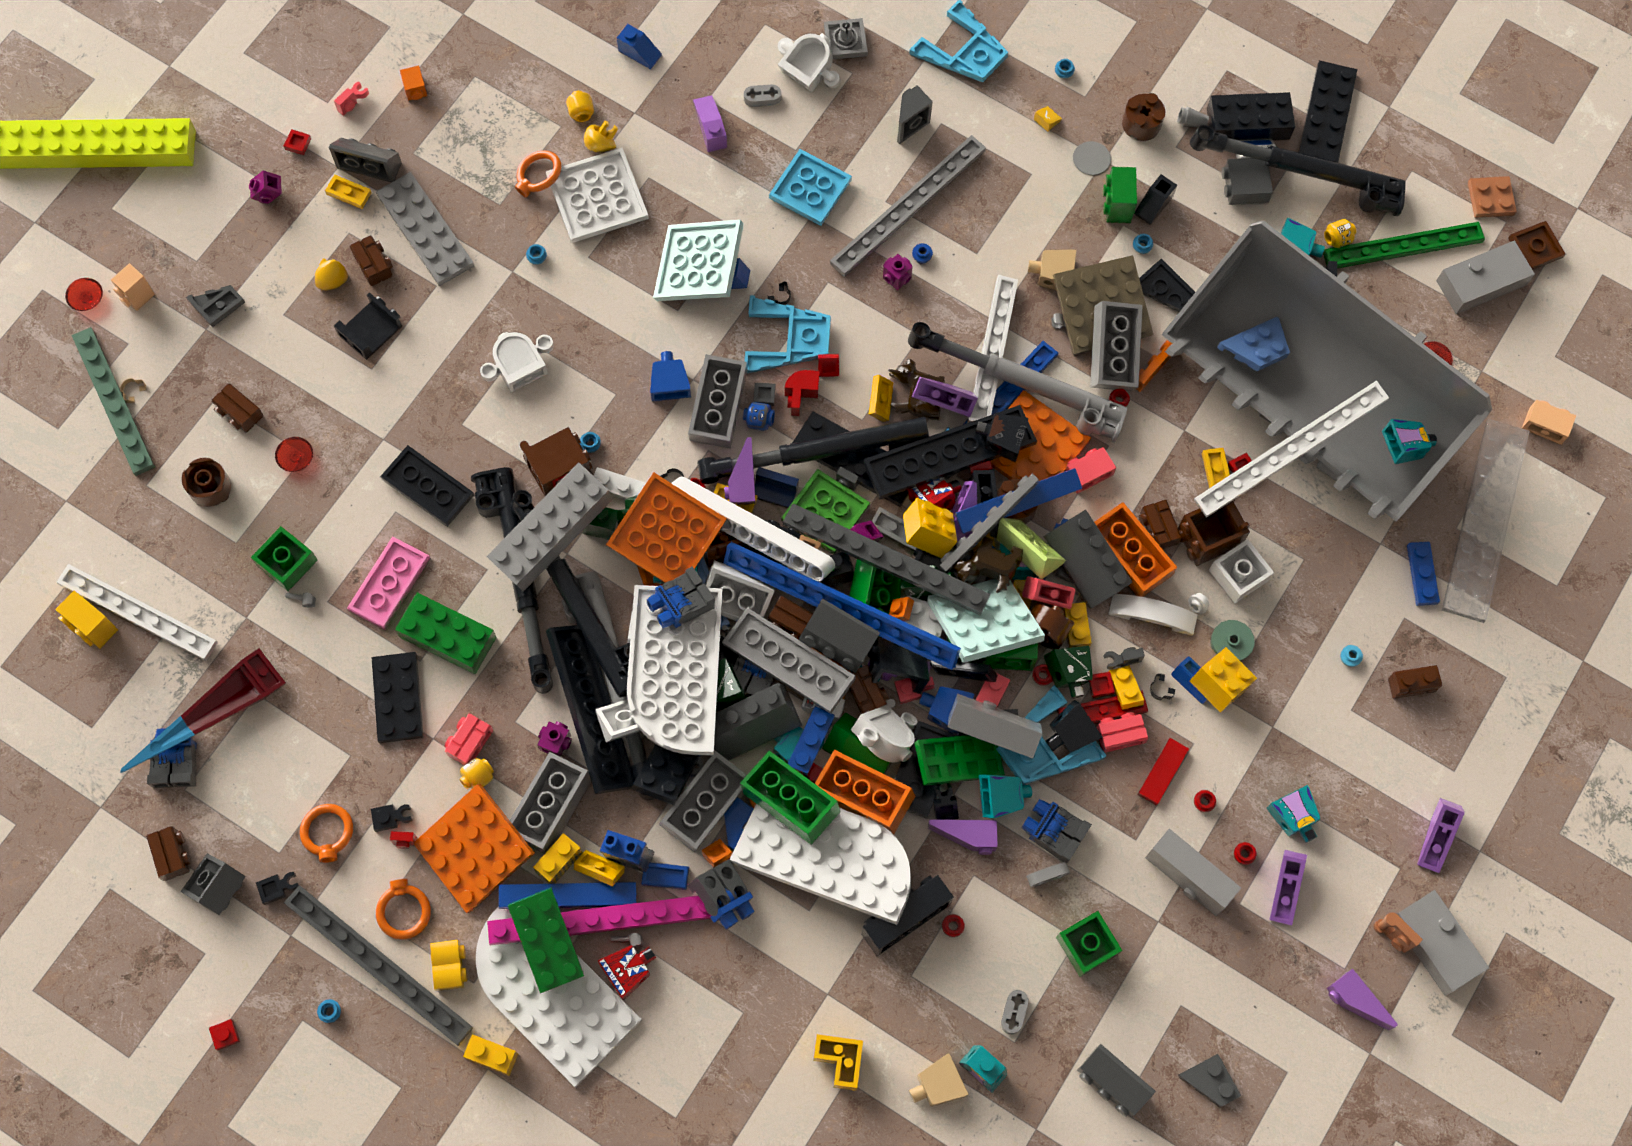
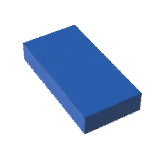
[641,862,689,890]

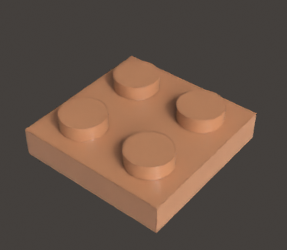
[1468,176,1517,218]

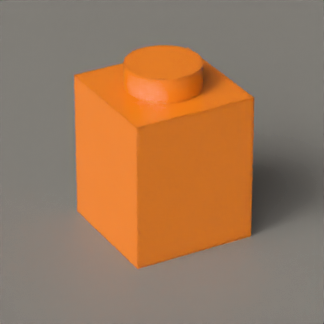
[400,65,427,101]

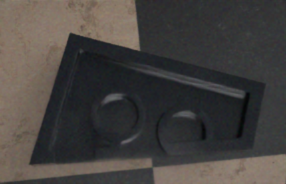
[1139,258,1195,312]

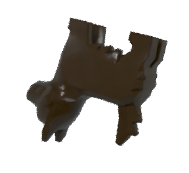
[888,358,945,420]
[952,536,1023,593]

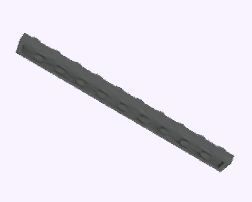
[783,504,990,616]
[284,885,473,1046]

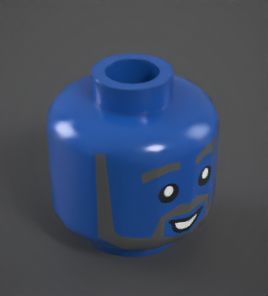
[743,402,775,431]

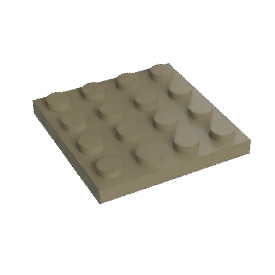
[1053,255,1154,355]

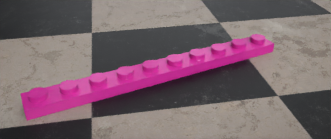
[487,896,711,946]

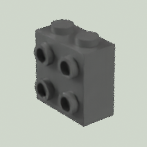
[1222,158,1273,205]

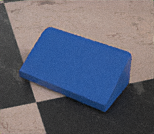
[1171,656,1207,704]

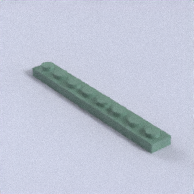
[71,327,155,476]

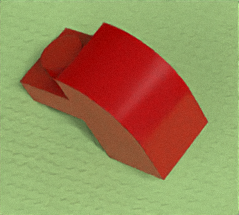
[785,370,820,416]

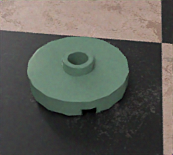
[1211,620,1255,661]

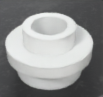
[1188,593,1209,614]

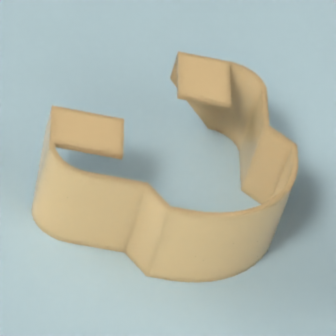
[120,378,146,403]

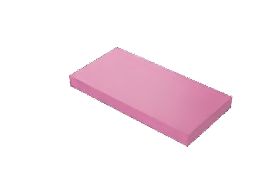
[347,536,430,630]

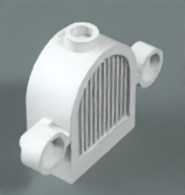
[778,33,841,92]
[480,332,554,392]
[851,705,918,763]

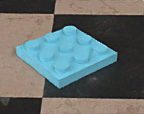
[769,149,852,226]

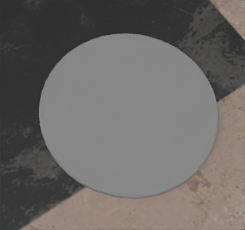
[1073,141,1111,175]

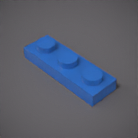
[1407,541,1440,606]
[788,706,835,776]

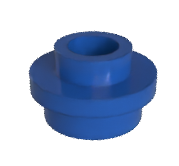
[912,243,933,264]

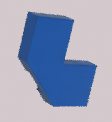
[724,797,754,851]

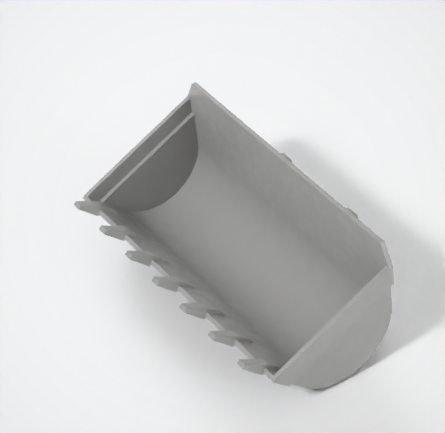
[1162,221,1492,522]

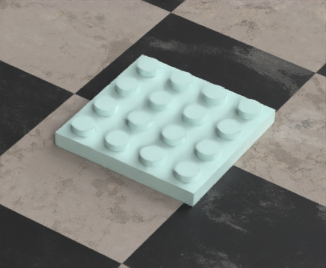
[653,220,744,301]
[927,579,1045,663]

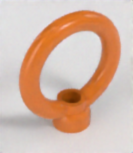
[515,150,562,198]
[300,804,353,863]
[376,879,431,940]

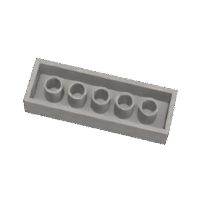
[487,462,615,591]

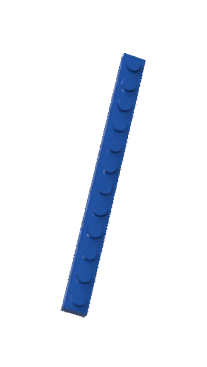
[724,542,961,670]

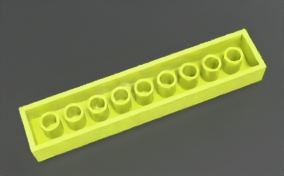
[0,118,196,169]

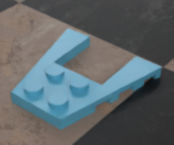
[909,0,1008,82]
[745,295,831,373]
[996,685,1107,785]

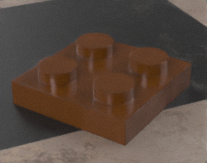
[1508,221,1566,270]

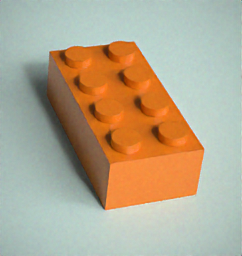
[1094,502,1177,597]
[815,750,915,835]

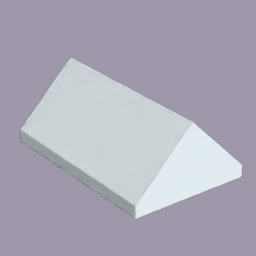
[596,699,641,742]

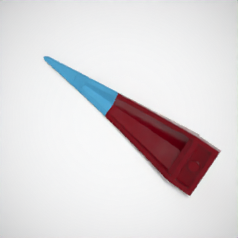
[120,648,286,773]

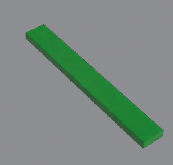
[1323,222,1485,269]

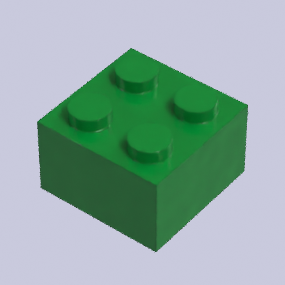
[1103,167,1137,223]
[251,526,318,591]
[1056,911,1123,977]

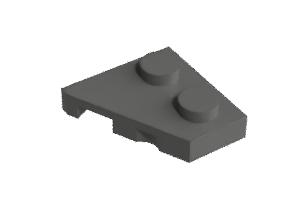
[186,285,245,327]
[1178,1054,1241,1107]

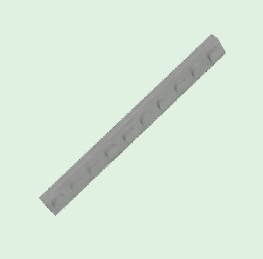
[830,135,986,277]

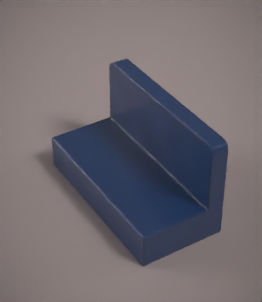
[754,467,799,508]

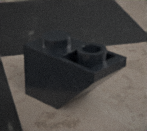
[1134,174,1177,225]

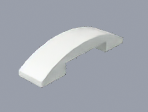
[1108,594,1197,636]

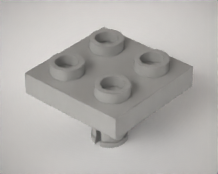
[824,18,868,59]

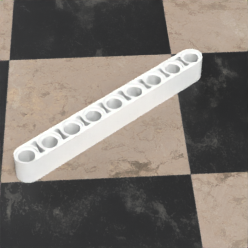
[672,477,835,582]

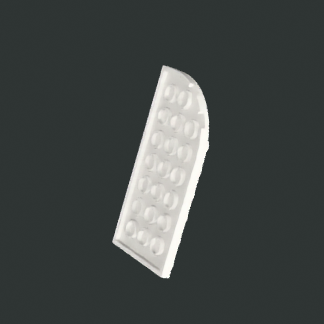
[627,585,722,755]
[730,804,911,925]
[476,906,642,1088]

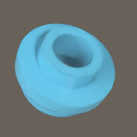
[1340,645,1363,667]

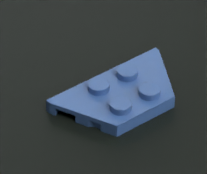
[1217,317,1290,371]

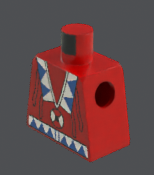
[908,478,961,511]
[598,945,656,1000]

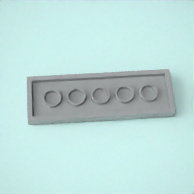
[376,172,474,286]
[722,608,856,714]

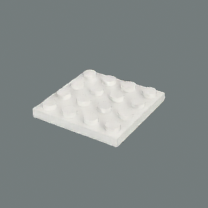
[546,148,649,243]

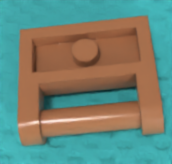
[1374,912,1423,953]

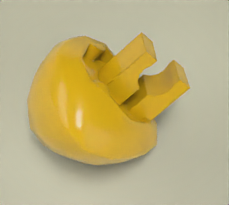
[584,120,618,152]
[315,258,348,290]

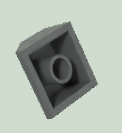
[897,85,933,144]
[181,853,246,915]

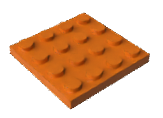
[991,390,1091,481]
[606,472,727,583]
[414,784,535,913]

